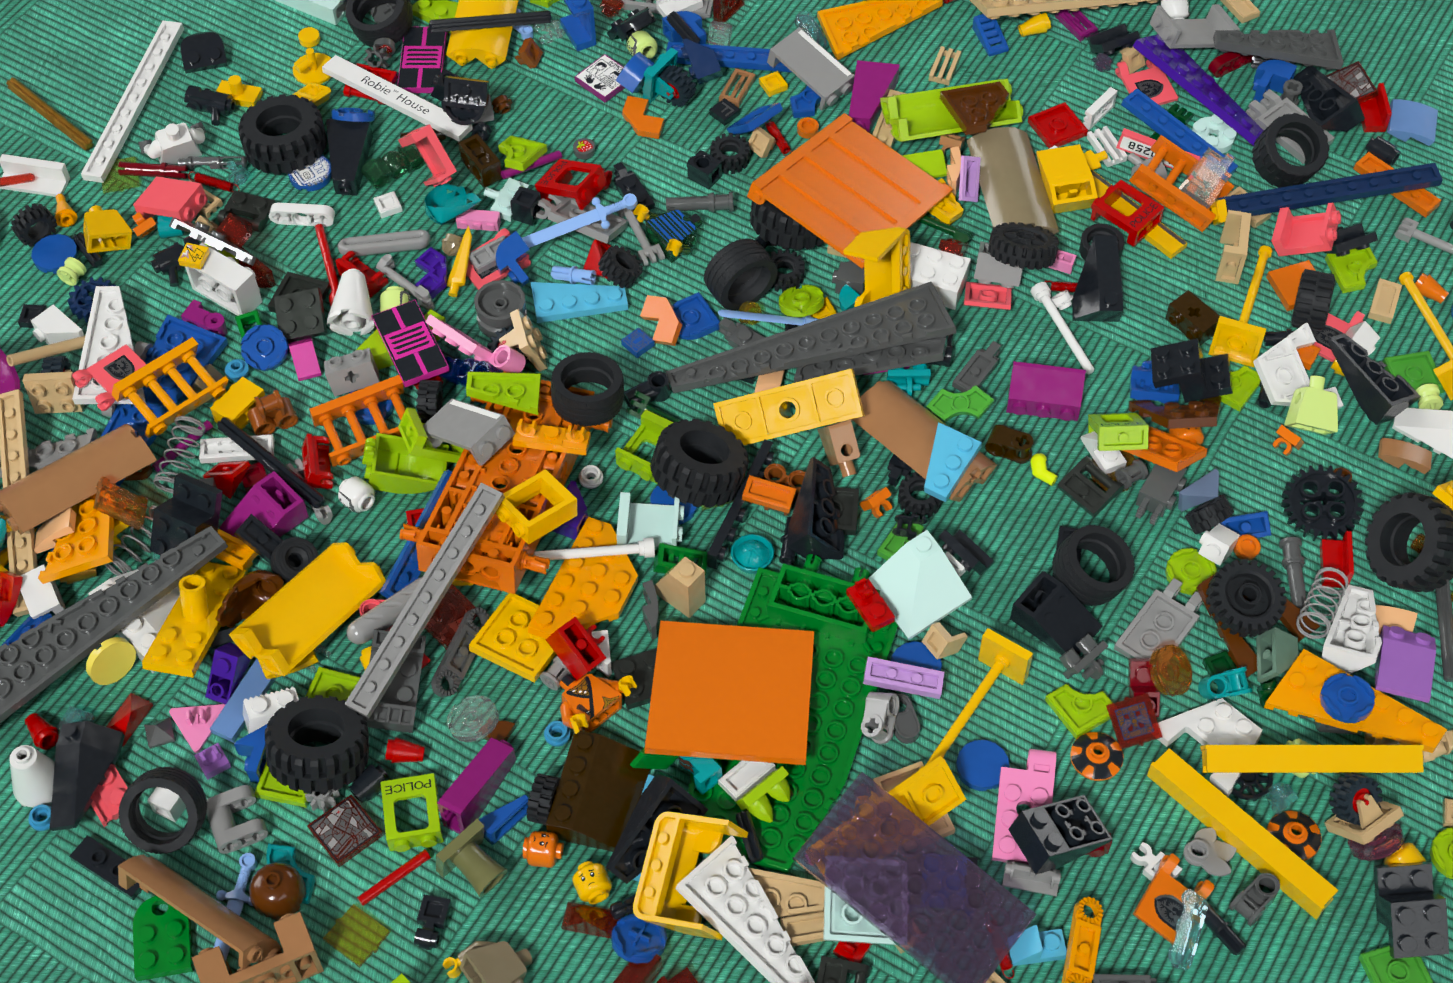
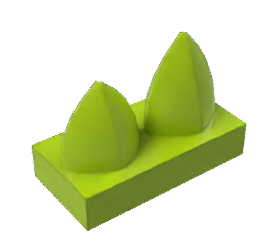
[736,766,790,823]

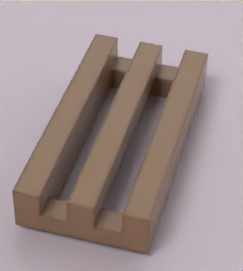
[719,68,755,108]

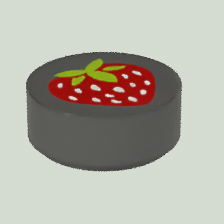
[374,38,395,55]
[573,138,595,159]

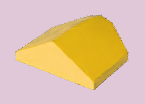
[292,82,332,106]

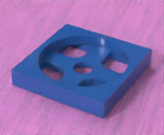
[726,102,783,135]

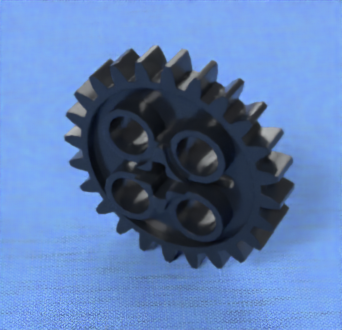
[1281,464,1364,541]

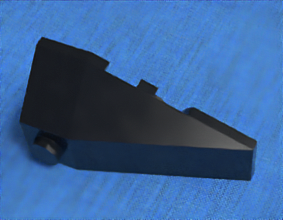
[1072,235,1123,322]
[1327,333,1421,425]
[787,457,844,560]
[50,721,125,831]

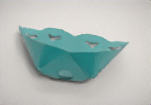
[425,183,481,225]

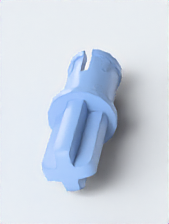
[551,266,596,285]

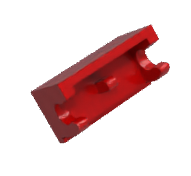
[335,251,388,298]
[301,434,334,489]

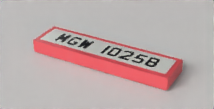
[1116,128,1207,173]

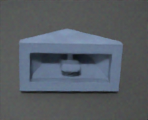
[1178,469,1219,512]

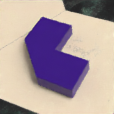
[415,247,448,299]

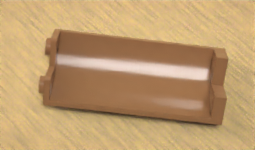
[852,381,997,502]
[0,424,157,535]
[118,854,282,969]

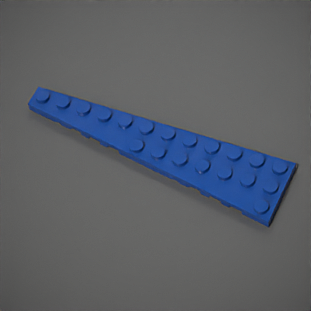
[49,315,228,551]

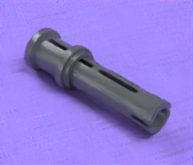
[666,192,734,213]
[1279,537,1309,612]

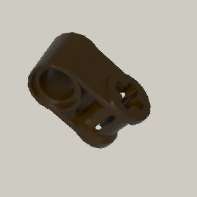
[985,424,1034,464]

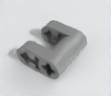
[206,785,268,854]

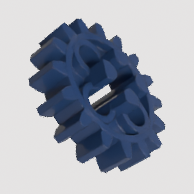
[68,277,116,323]

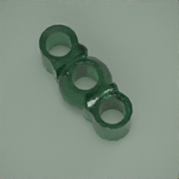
[361,144,425,189]

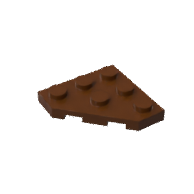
[940,81,1009,135]

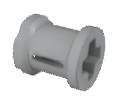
[540,656,571,691]

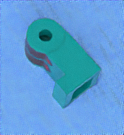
[678,756,722,795]

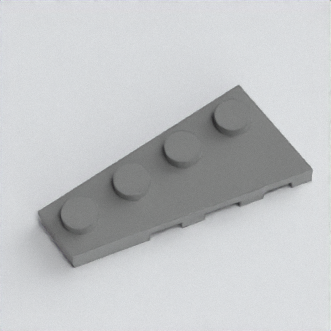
[0,427,98,478]

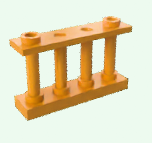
[112,337,229,438]

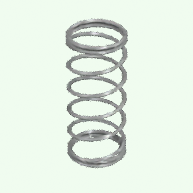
[153,416,206,493]
[104,505,157,576]
[1296,567,1349,639]

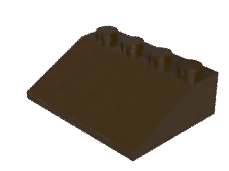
[546,730,651,852]

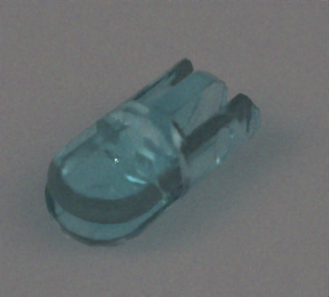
[795,11,827,48]

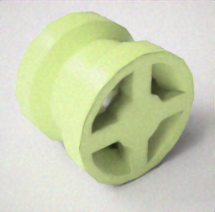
[56,257,87,286]
[1416,384,1443,410]

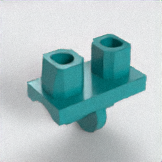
[886,363,931,397]

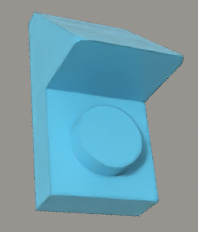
[1006,925,1067,966]

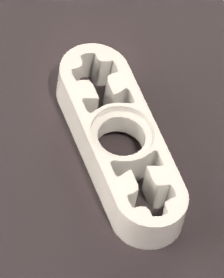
[269,203,335,227]

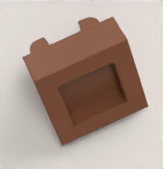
[515,37,543,69]

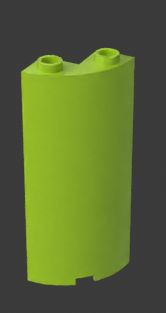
[880,79,1023,142]

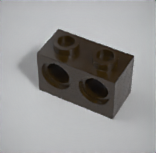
[458,134,503,188]

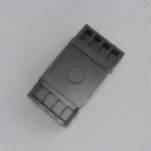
[364,629,426,733]

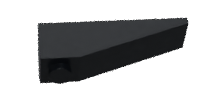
[1294,66,1365,132]
[605,773,708,884]

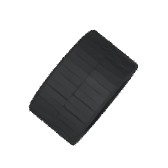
[1252,113,1329,188]

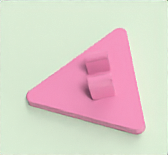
[169,704,225,753]

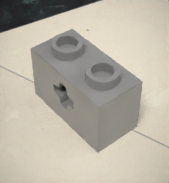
[324,348,380,397]

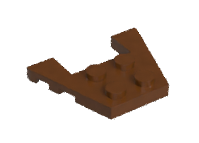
[1128,396,1221,429]

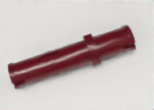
[118,161,188,179]

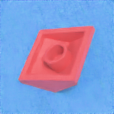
[963,282,1012,310]

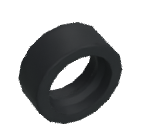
[1079,223,1124,260]

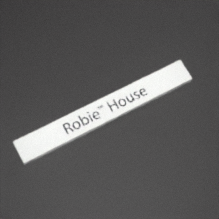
[322,55,473,142]

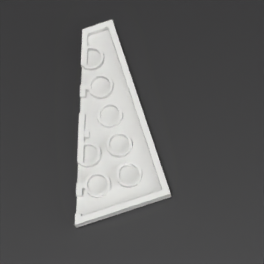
[675,836,815,983]

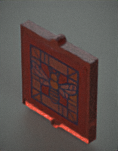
[1106,693,1163,750]

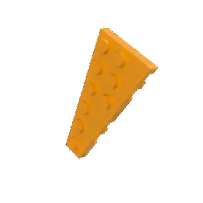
[817,0,943,60]

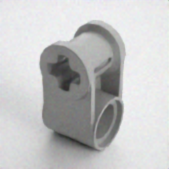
[861,692,900,745]

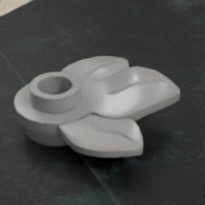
[1183,828,1237,876]

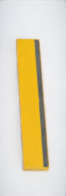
[1091,170,1187,259]

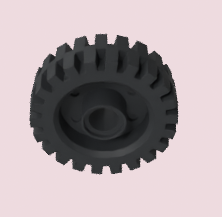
[988,222,1059,270]
[1206,559,1287,637]

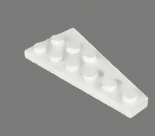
[72,286,146,404]

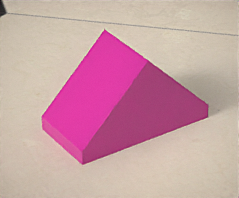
[288,338,322,381]

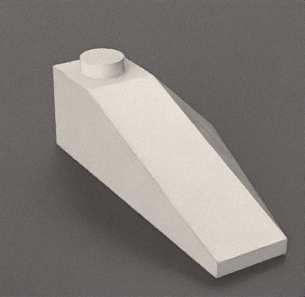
[1392,408,1453,459]
[1321,584,1382,674]

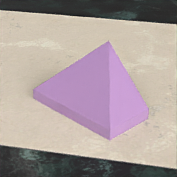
[959,155,981,202]

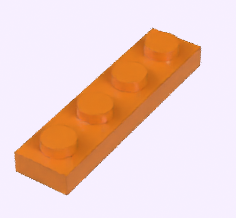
[1354,152,1441,218]

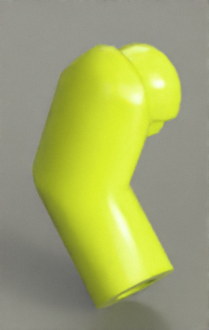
[1030,453,1058,486]

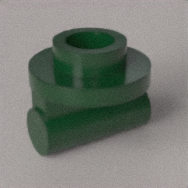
[1257,678,1280,708]

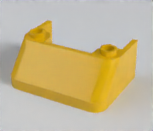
[843,227,911,307]
[633,812,748,941]

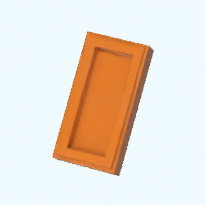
[742,475,796,513]

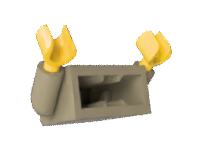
[443,941,532,983]

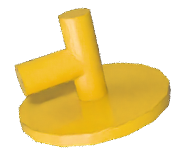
[293,48,331,85]

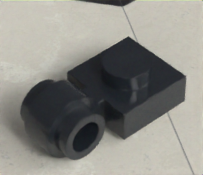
[414,894,451,950]

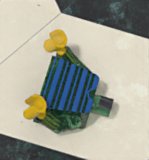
[633,204,702,263]

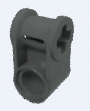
[1229,873,1280,927]

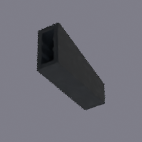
[326,119,373,196]

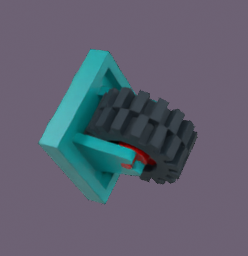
[642,47,696,107]

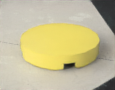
[86,637,136,685]

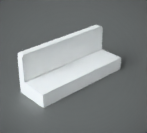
[0,154,70,197]

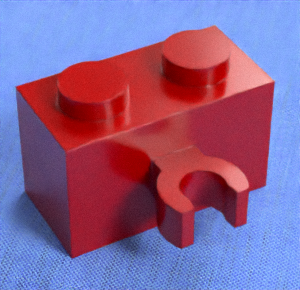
[546,617,606,681]

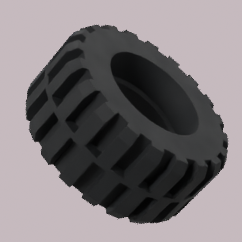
[238,94,327,175]
[750,200,824,251]
[650,419,749,508]
[1365,492,1453,592]
[265,695,369,794]

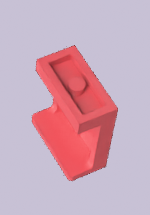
[398,124,457,187]
[133,176,208,223]
[1271,203,1341,256]

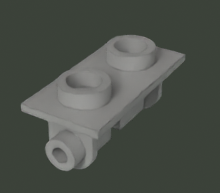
[1002,860,1061,897]

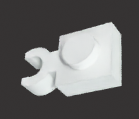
[1130,842,1182,881]

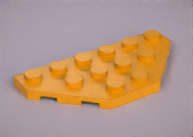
[528,517,638,639]

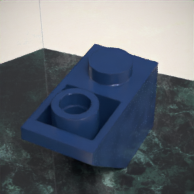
[681,39,723,85]

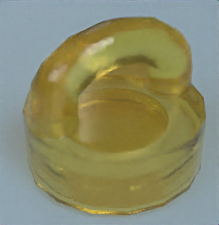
[739,301,762,325]

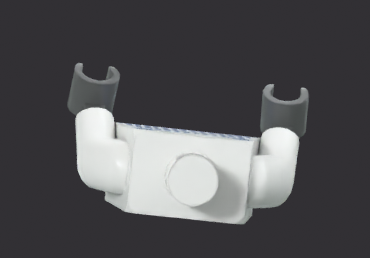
[138,121,206,165]

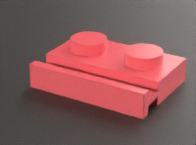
[91,764,128,827]

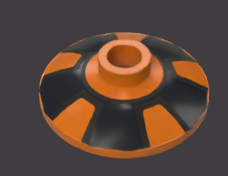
[1070,732,1124,781]
[1267,811,1321,861]

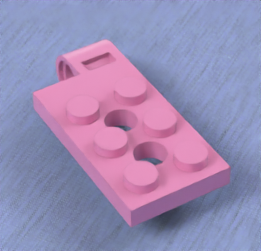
[426,314,526,373]
[991,748,1056,865]

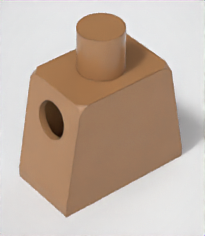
[817,419,860,477]

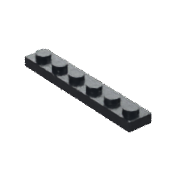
[707,439,776,570]

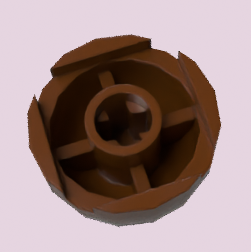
[249,862,306,920]

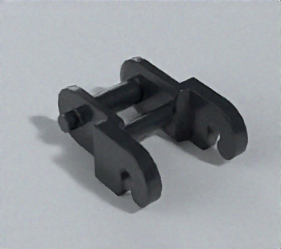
[892,514,927,541]

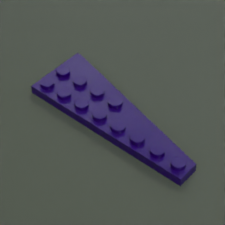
[1132,34,1276,146]

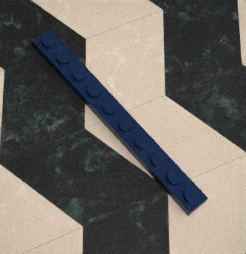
[1218,163,1443,216]

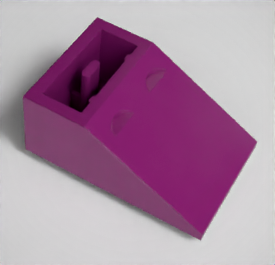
[219,471,309,539]

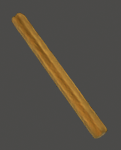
[6,77,94,150]

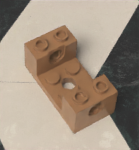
[192,912,324,983]

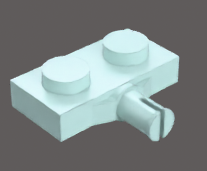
[484,178,529,222]

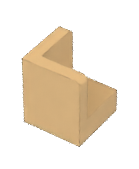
[922,622,968,660]

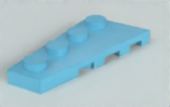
[531,282,628,323]

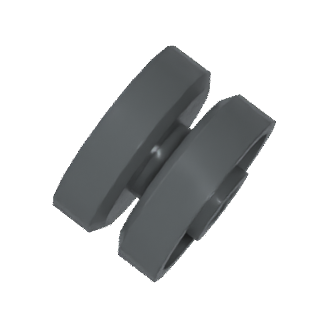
[474,280,527,338]

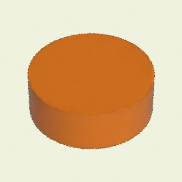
[797,117,819,139]
[1234,534,1261,561]

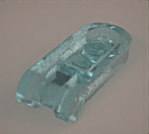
[1168,889,1208,971]

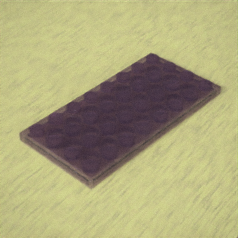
[792,772,1037,983]

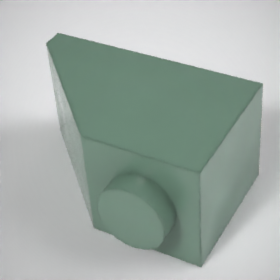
[1256,627,1298,683]

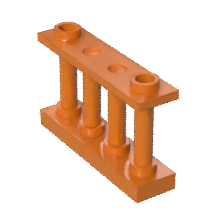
[1129,135,1234,232]
[309,375,406,467]

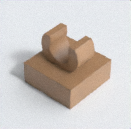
[939,134,966,154]

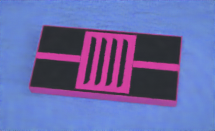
[397,27,447,93]
[372,300,449,387]

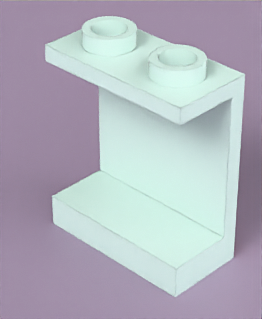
[616,492,684,550]

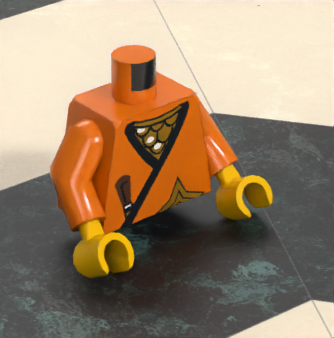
[559,674,637,734]

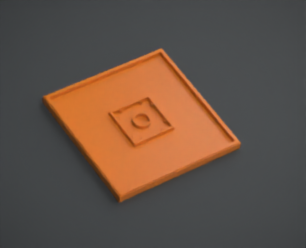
[645,621,814,765]

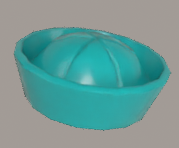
[731,534,774,574]

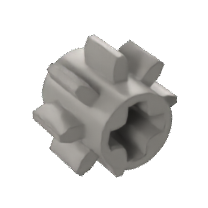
[305,789,340,813]

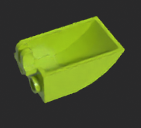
[362,433,449,494]

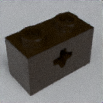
[1165,290,1220,346]

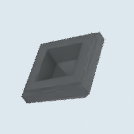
[144,718,175,749]

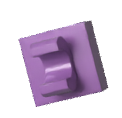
[194,743,231,780]

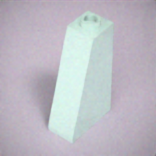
[275,0,347,25]

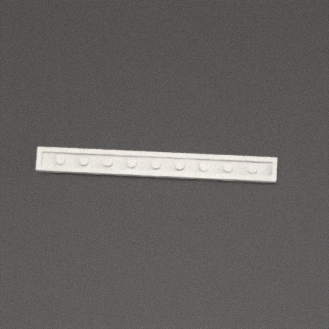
[81,21,184,183]

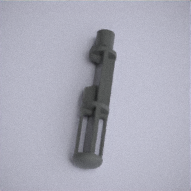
[178,156,247,170]

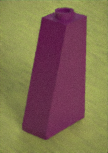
[849,60,900,133]
[437,737,516,834]

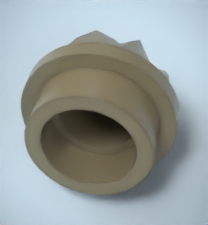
[441,233,463,256]

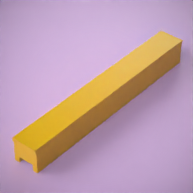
[1200,745,1424,773]
[1147,748,1338,920]

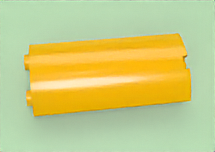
[446,0,518,69]
[229,542,386,676]

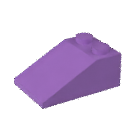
[1375,625,1436,703]

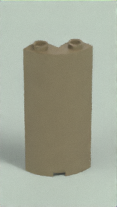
[966,127,1059,234]

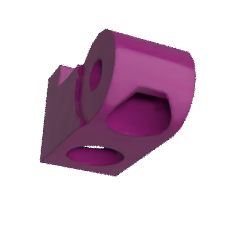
[181,299,227,337]

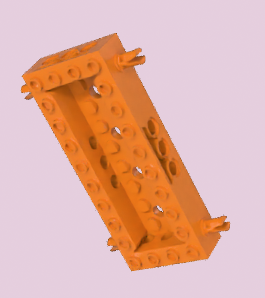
[399,371,613,594]

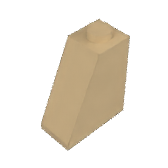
[654,557,706,618]

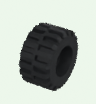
[1291,269,1335,332]

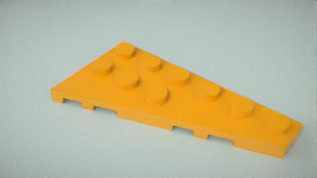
[38,483,116,584]
[1264,649,1447,753]

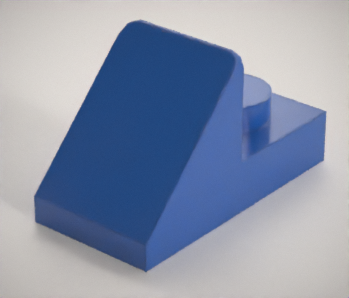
[234,724,267,783]

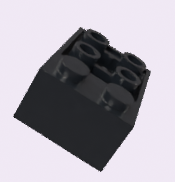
[1010,571,1102,655]
[1008,795,1112,875]

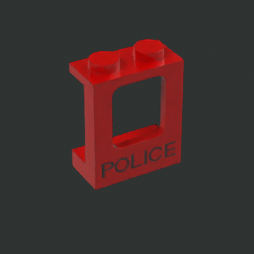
[535,159,607,210]
[1090,180,1165,247]

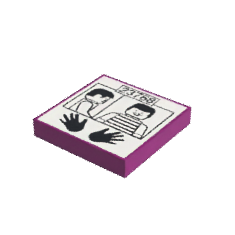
[575,54,625,103]

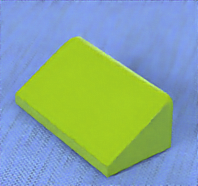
[902,149,947,178]

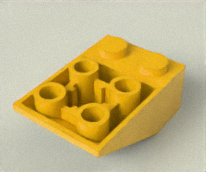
[1036,144,1098,214]

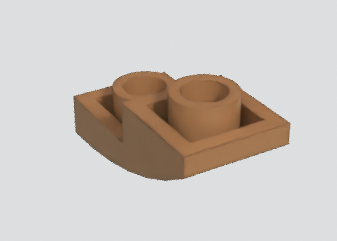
[1378,438,1432,474]

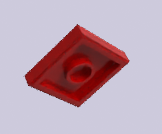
[1027,102,1088,148]

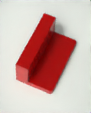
[1357,83,1392,132]
[1320,531,1354,588]

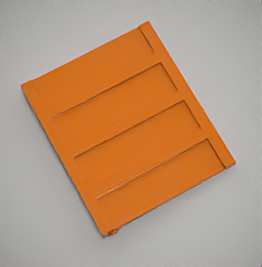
[747,113,953,269]

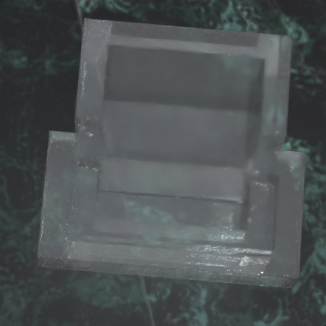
[1179,148,1235,208]

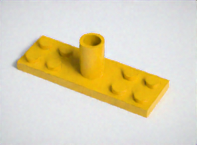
[713,368,865,445]
[142,562,248,678]
[807,756,967,880]

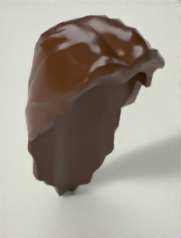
[215,570,284,628]

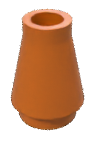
[1415,273,1449,304]

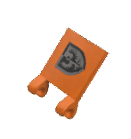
[1133,853,1214,947]

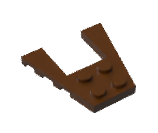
[1196,559,1320,678]

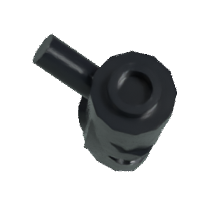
[184,85,236,126]
[150,236,200,287]

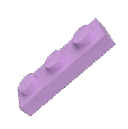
[863,657,944,699]

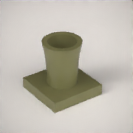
[436,819,508,897]

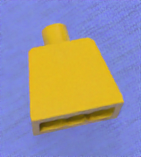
[83,205,132,253]

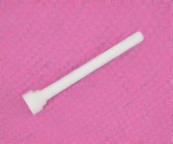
[1030,282,1094,374]
[533,537,655,560]

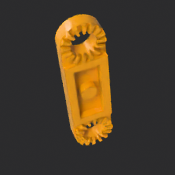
[1062,896,1103,983]

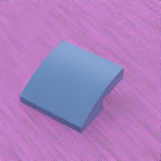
[1387,99,1438,146]

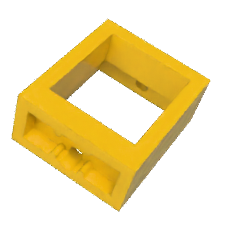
[496,469,577,545]

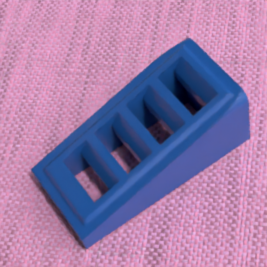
[972,14,1009,57]
[479,795,529,845]

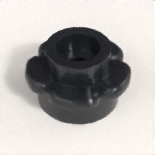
[470,122,492,142]

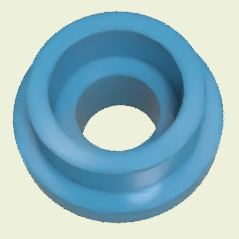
[225,359,249,382]
[544,721,571,747]
[28,804,51,831]

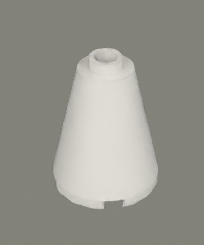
[327,269,374,336]
[10,745,55,808]

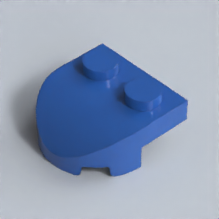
[1129,361,1180,403]

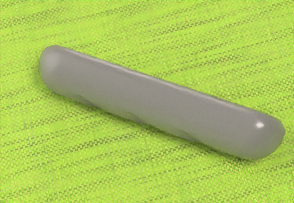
[337,230,431,257]
[347,577,422,645]

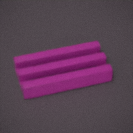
[1055,9,1098,42]

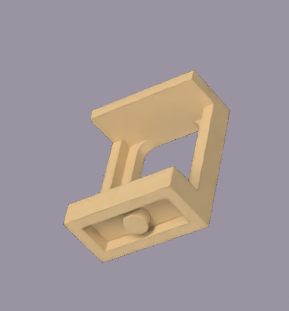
[1215,210,1251,284]

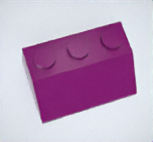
[1006,361,1086,421]

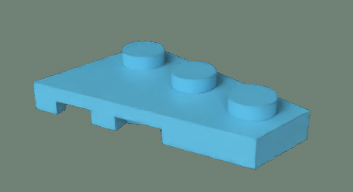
[924,422,982,502]

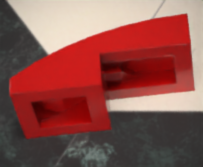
[0,571,23,627]

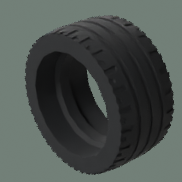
[345,0,413,47]
[704,238,778,311]
[551,352,624,426]
[1052,525,1135,606]
[119,767,207,854]

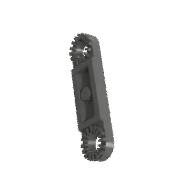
[431,608,489,698]

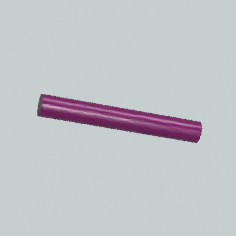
[501,150,562,179]
[152,420,213,472]

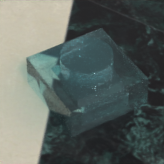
[56,706,95,732]

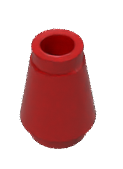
[25,713,59,750]
[385,737,425,763]

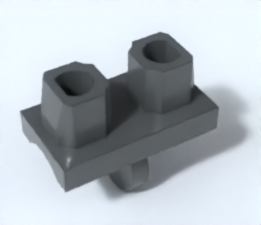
[1059,634,1108,679]

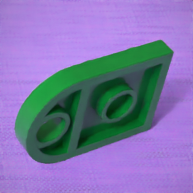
[133,896,193,981]

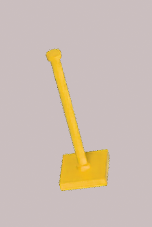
[1208,245,1272,368]
[1399,272,1453,400]
[917,628,1033,772]

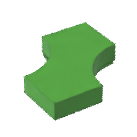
[926,385,994,423]

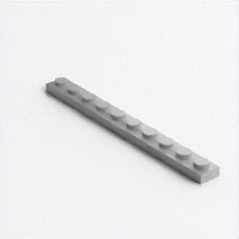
[345,482,505,718]

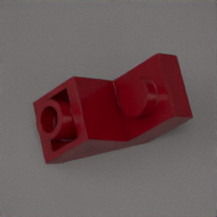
[1128,658,1160,718]

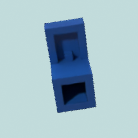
[662,11,707,44]
[615,52,655,93]
[1253,60,1297,102]
[496,231,530,287]

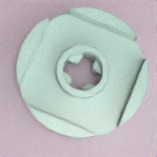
[1192,114,1237,154]

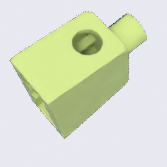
[1284,376,1338,435]

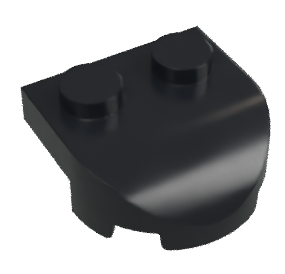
[607,7,656,41]
[1087,23,1140,56]
[180,32,228,74]
[441,76,490,125]
[1323,223,1378,257]
[938,530,995,576]

